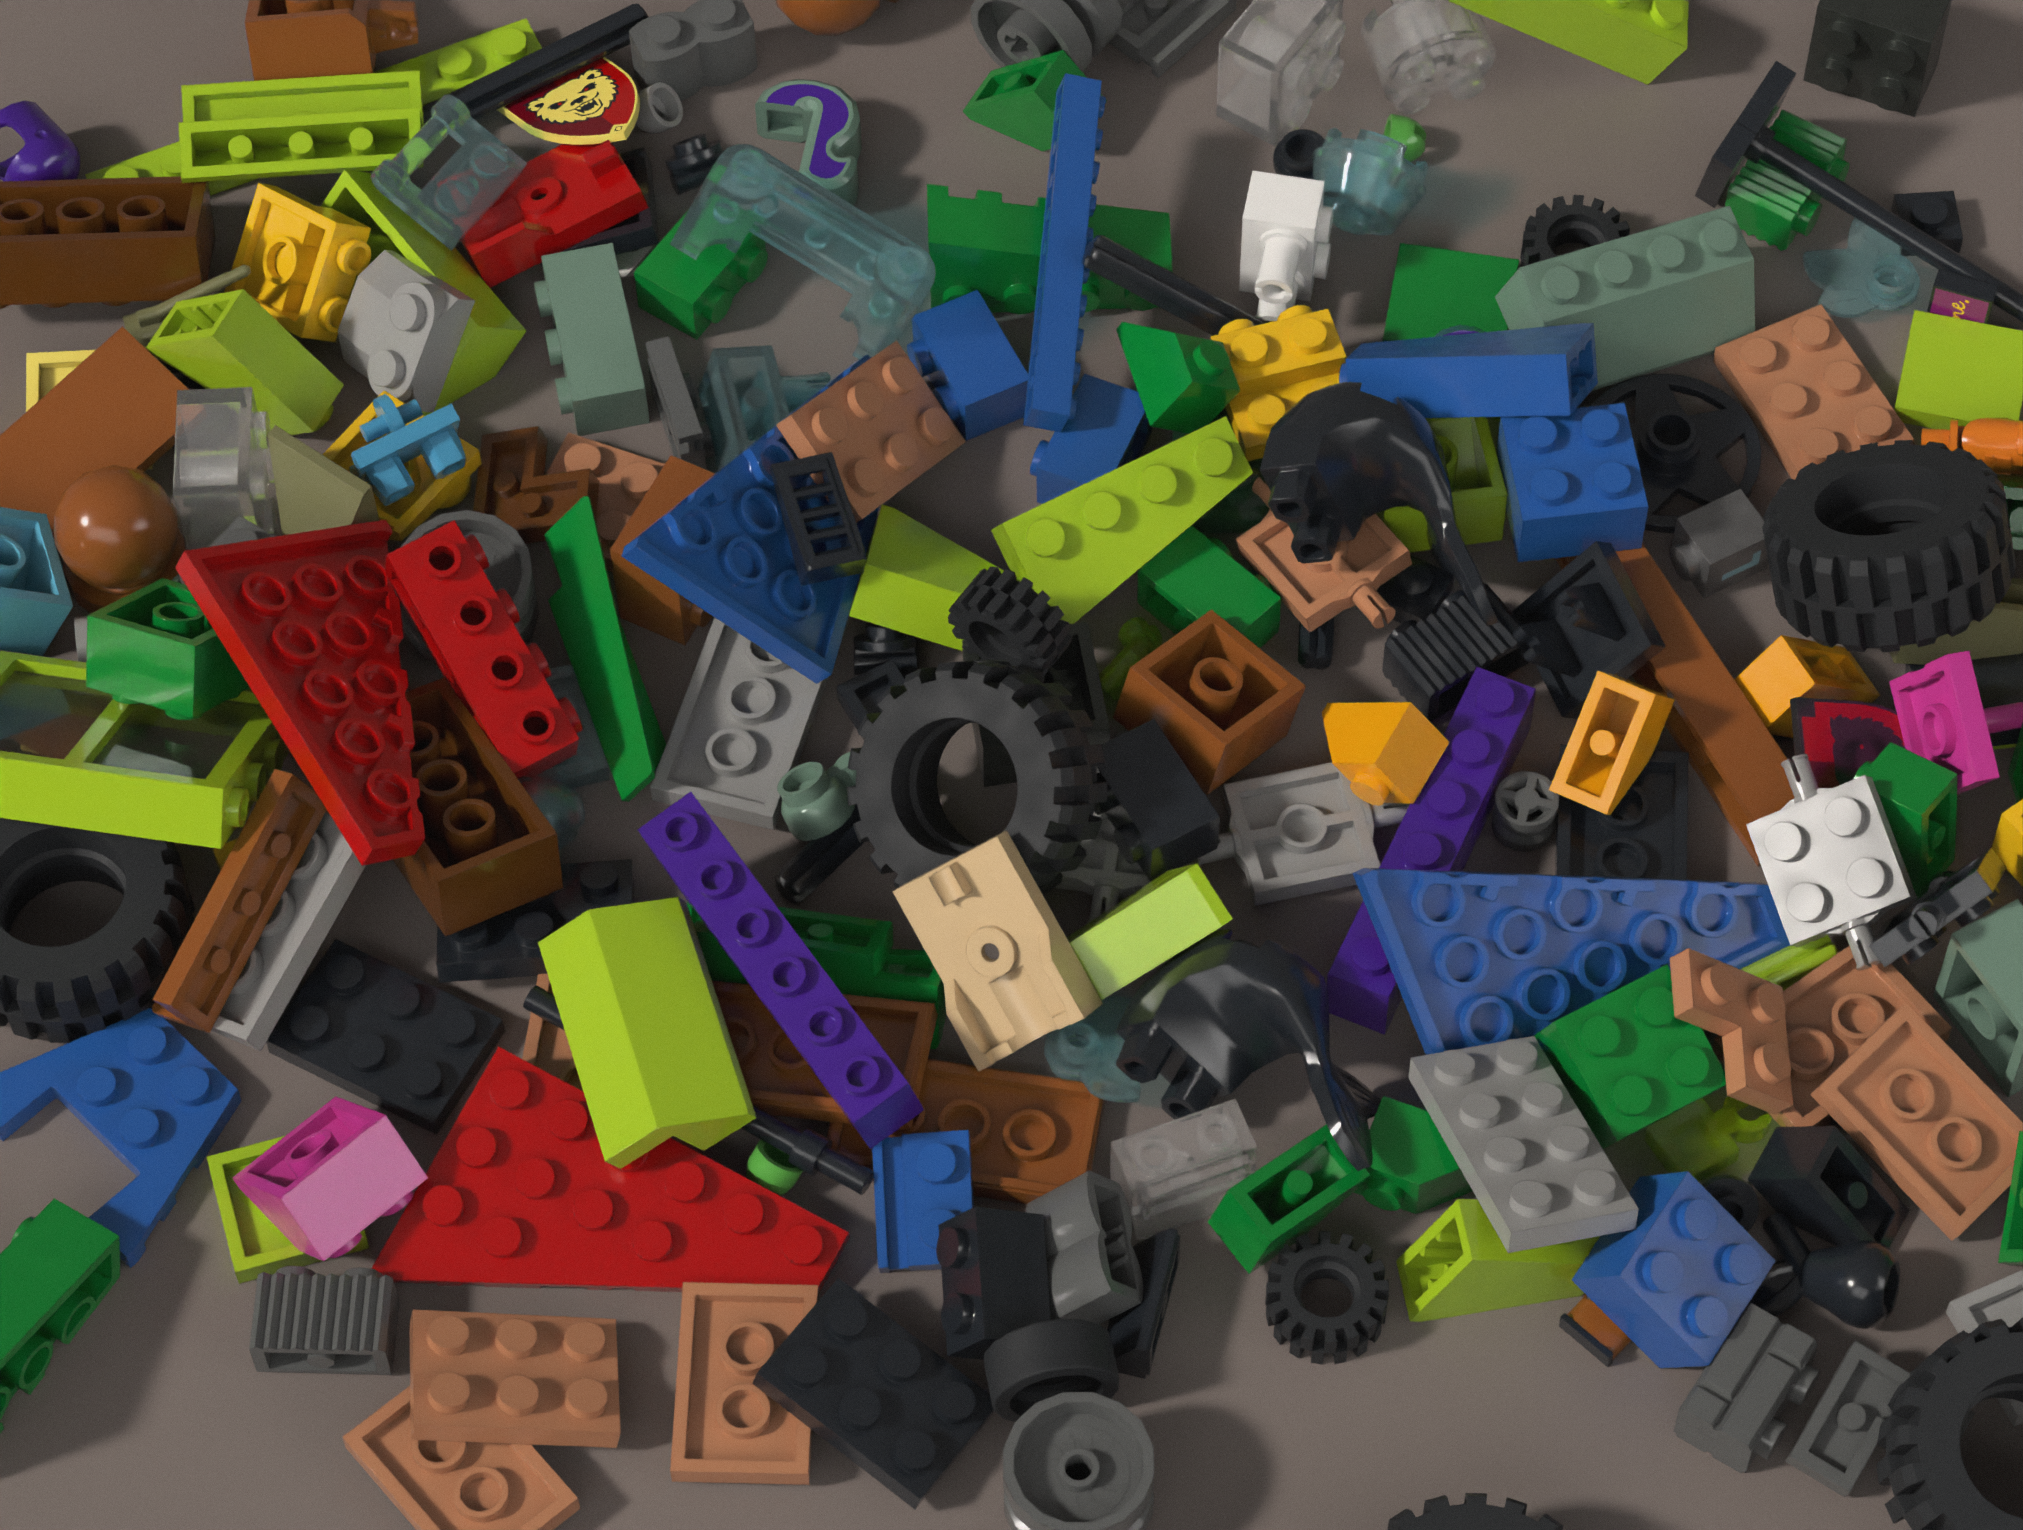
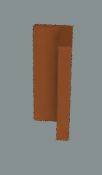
[152,769,327,1033]

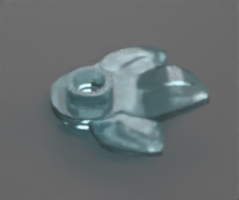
[1802,218,1920,318]
[1044,996,1141,1103]

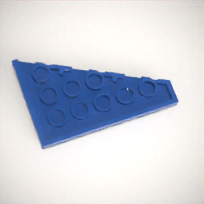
[622,354,880,684]
[1353,868,1790,1055]

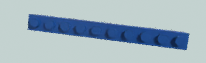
[1023,73,1106,433]

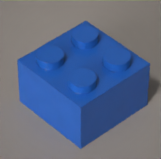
[1496,403,1648,562]
[1572,1171,1776,1368]

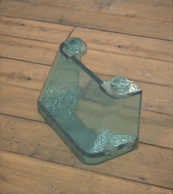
[670,144,936,359]

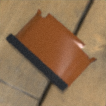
[1559,1294,1632,1367]

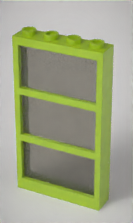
[0,651,290,849]

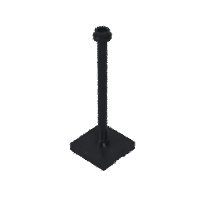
[1695,61,2023,322]

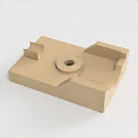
[893,830,1103,1072]

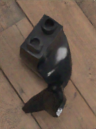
[1260,382,1499,626]
[1115,929,1381,1171]

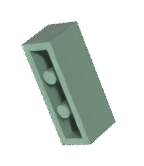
[534,243,650,436]

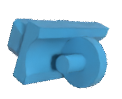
[349,394,466,506]

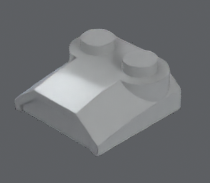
[337,250,475,412]

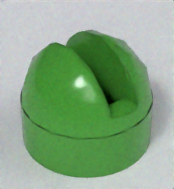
[1381,114,1426,164]
[746,1140,803,1196]

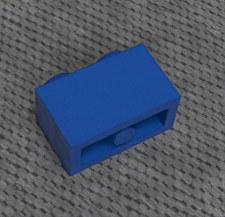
[907,290,1028,441]
[1030,373,1152,504]

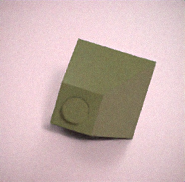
[268,425,379,535]

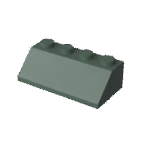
[1495,206,1755,391]

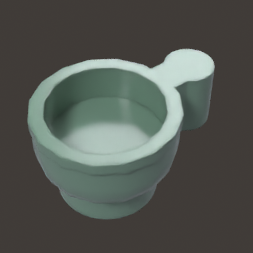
[777,752,856,841]

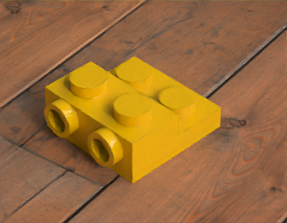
[224,183,371,342]
[1211,305,1347,461]

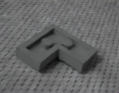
[1785,1341,1975,1497]

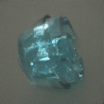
[1313,128,1429,236]

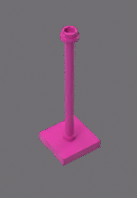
[1889,651,2023,795]

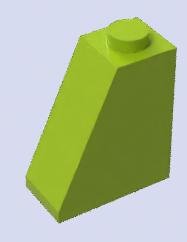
[146,289,344,435]
[849,504,1018,651]
[1066,863,1233,1000]
[1396,1199,1600,1322]

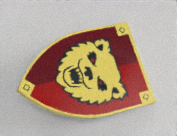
[497,57,640,145]

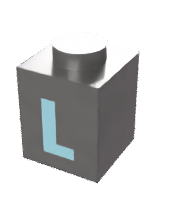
[1670,489,1768,598]

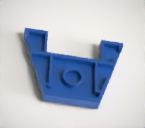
[0,1007,241,1268]

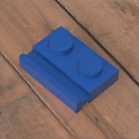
[872,1130,974,1273]

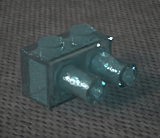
[698,345,831,471]

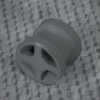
[1492,771,1559,852]

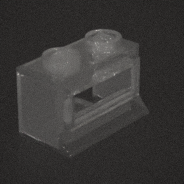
[1110,1099,1257,1241]

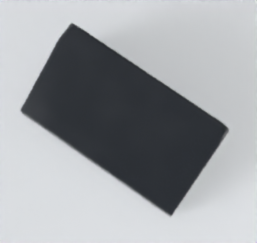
[1107,1228,1181,1379]

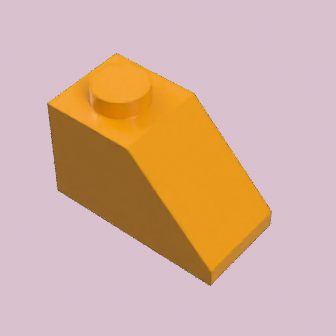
[1734,635,1880,738]
[1549,671,1675,815]
[1322,702,1449,806]

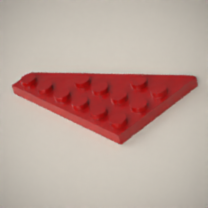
[175,519,425,866]
[371,1046,850,1293]

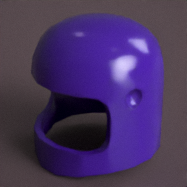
[0,100,81,181]

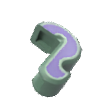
[755,79,862,219]

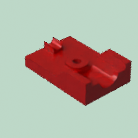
[434,140,649,288]

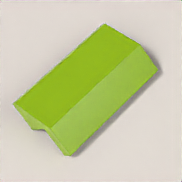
[178,70,425,183]
[538,897,757,1169]

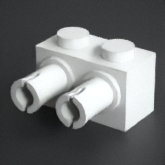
[1239,171,1334,323]

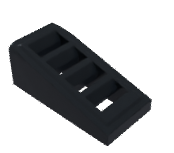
[770,452,867,586]

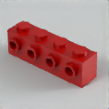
[385,520,583,783]

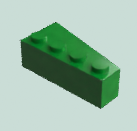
[927,184,1173,314]
[0,1198,120,1434]

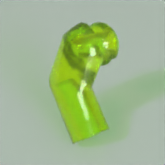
[1099,617,1163,702]

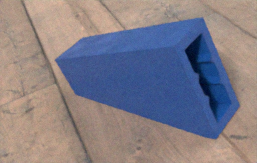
[1339,323,1598,418]

